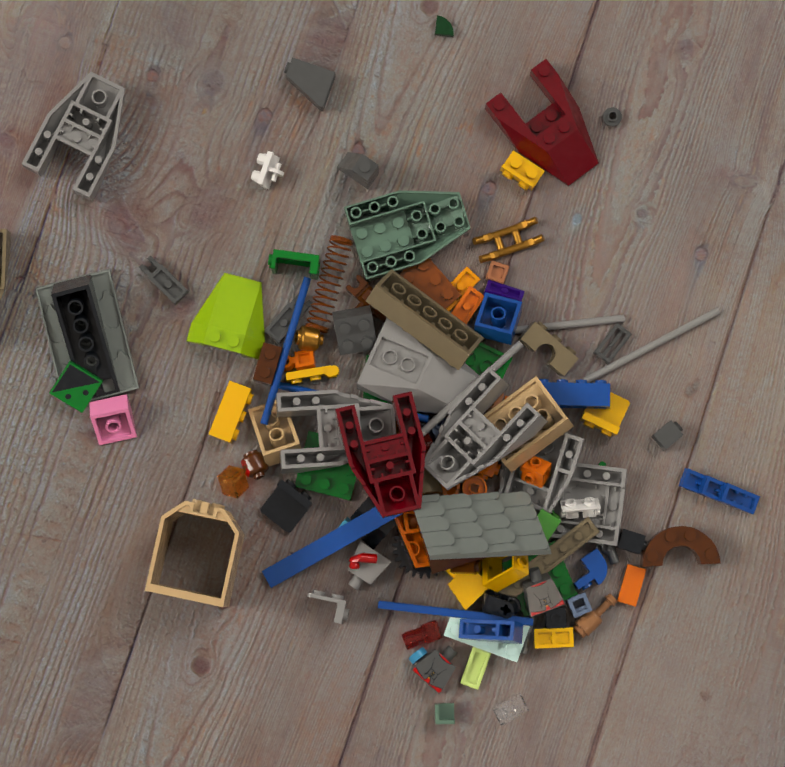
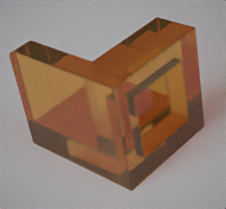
[217,465,249,499]

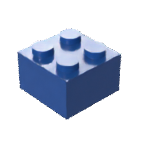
[474,292,522,345]

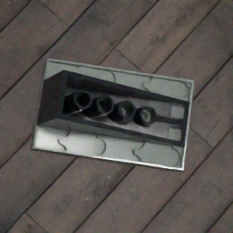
[35,268,139,408]

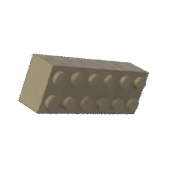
[366,269,484,370]

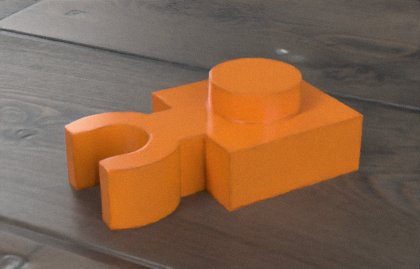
[284,350,316,372]

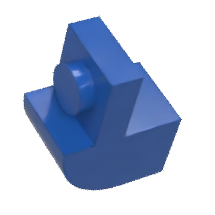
[573,548,607,590]

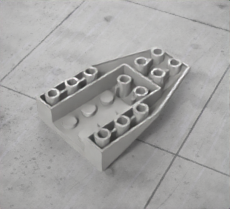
[357,318,479,415]

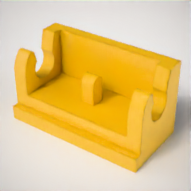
[533,627,574,649]

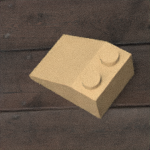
[248,400,301,467]

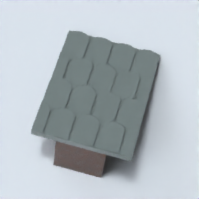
[414,491,551,574]

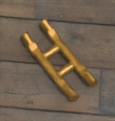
[472,217,545,263]

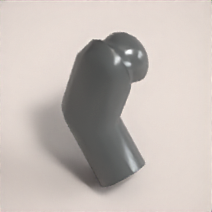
[596,544,620,565]

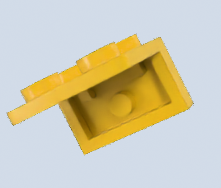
[580,392,630,437]

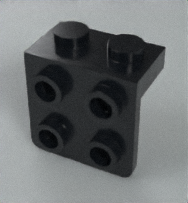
[260,479,313,533]

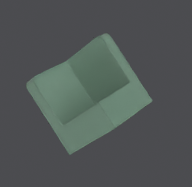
[435,703,455,724]

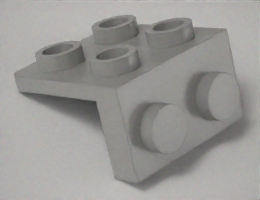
[307,590,350,624]

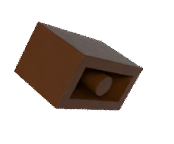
[253,342,282,386]

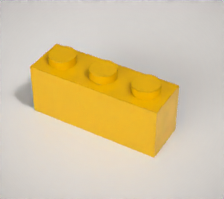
[209,380,254,444]

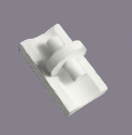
[251,151,284,190]

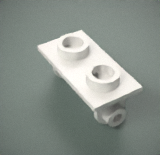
[560,497,601,519]

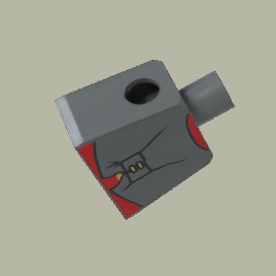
[522,567,565,617]
[411,646,457,694]

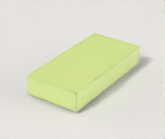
[460,647,491,690]

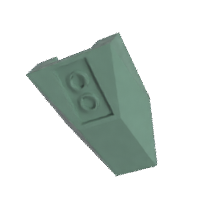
[344,190,471,282]

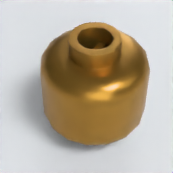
[294,326,324,351]

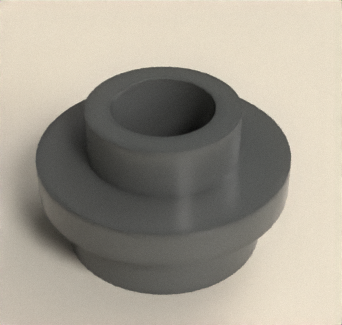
[603,107,622,127]

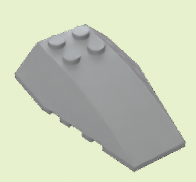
[499,432,585,514]

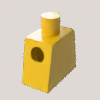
[445,569,488,610]

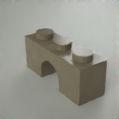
[517,321,579,376]

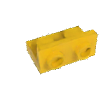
[500,150,545,191]

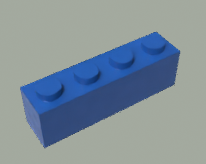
[539,379,611,409]

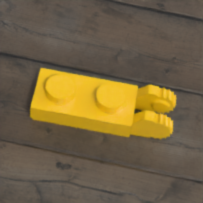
[286,365,339,385]

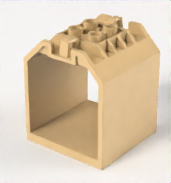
[145,499,245,607]

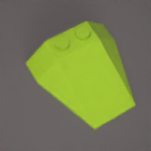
[187,273,265,360]

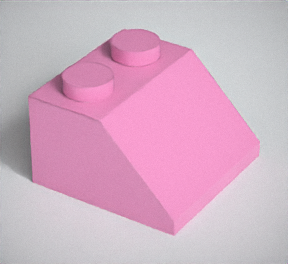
[89,394,137,445]

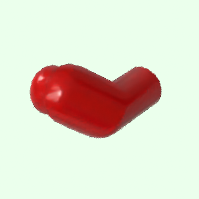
[348,553,377,569]

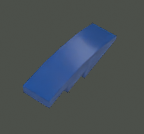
[679,468,760,515]

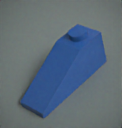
[459,619,523,644]

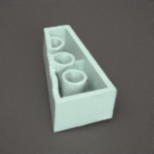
[443,617,530,662]

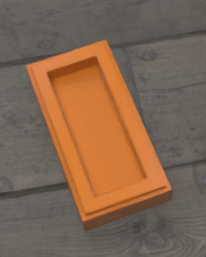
[617,564,647,607]

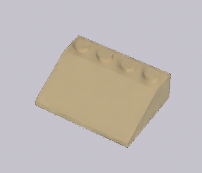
[484,376,574,473]

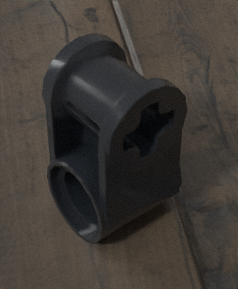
[481,590,521,619]

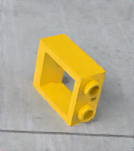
[482,555,529,592]

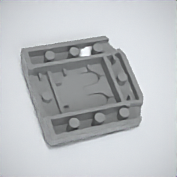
[551,463,628,546]

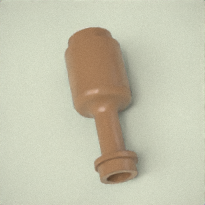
[573,594,617,638]

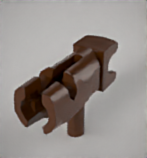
[346,275,387,323]

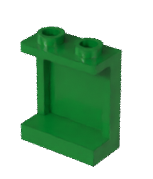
[268,249,321,280]

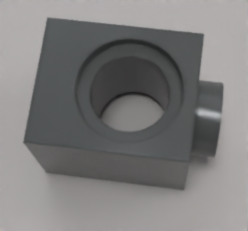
[651,420,683,451]

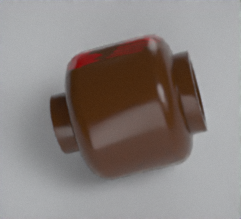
[241,450,269,480]

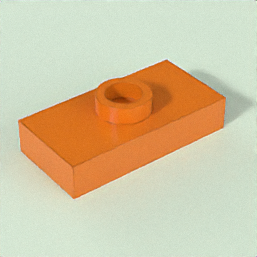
[451,286,484,324]

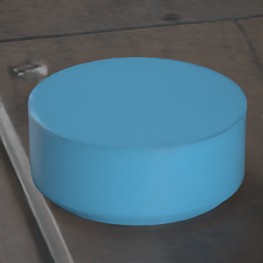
[409,647,428,665]

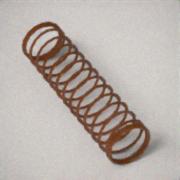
[305,235,353,333]

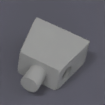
[348,541,391,590]

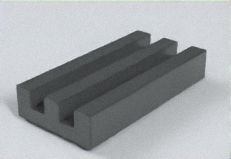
[593,323,632,364]

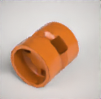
[461,476,487,495]

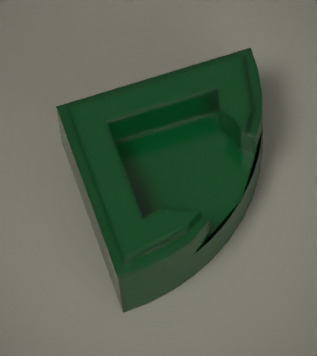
[435,15,454,37]

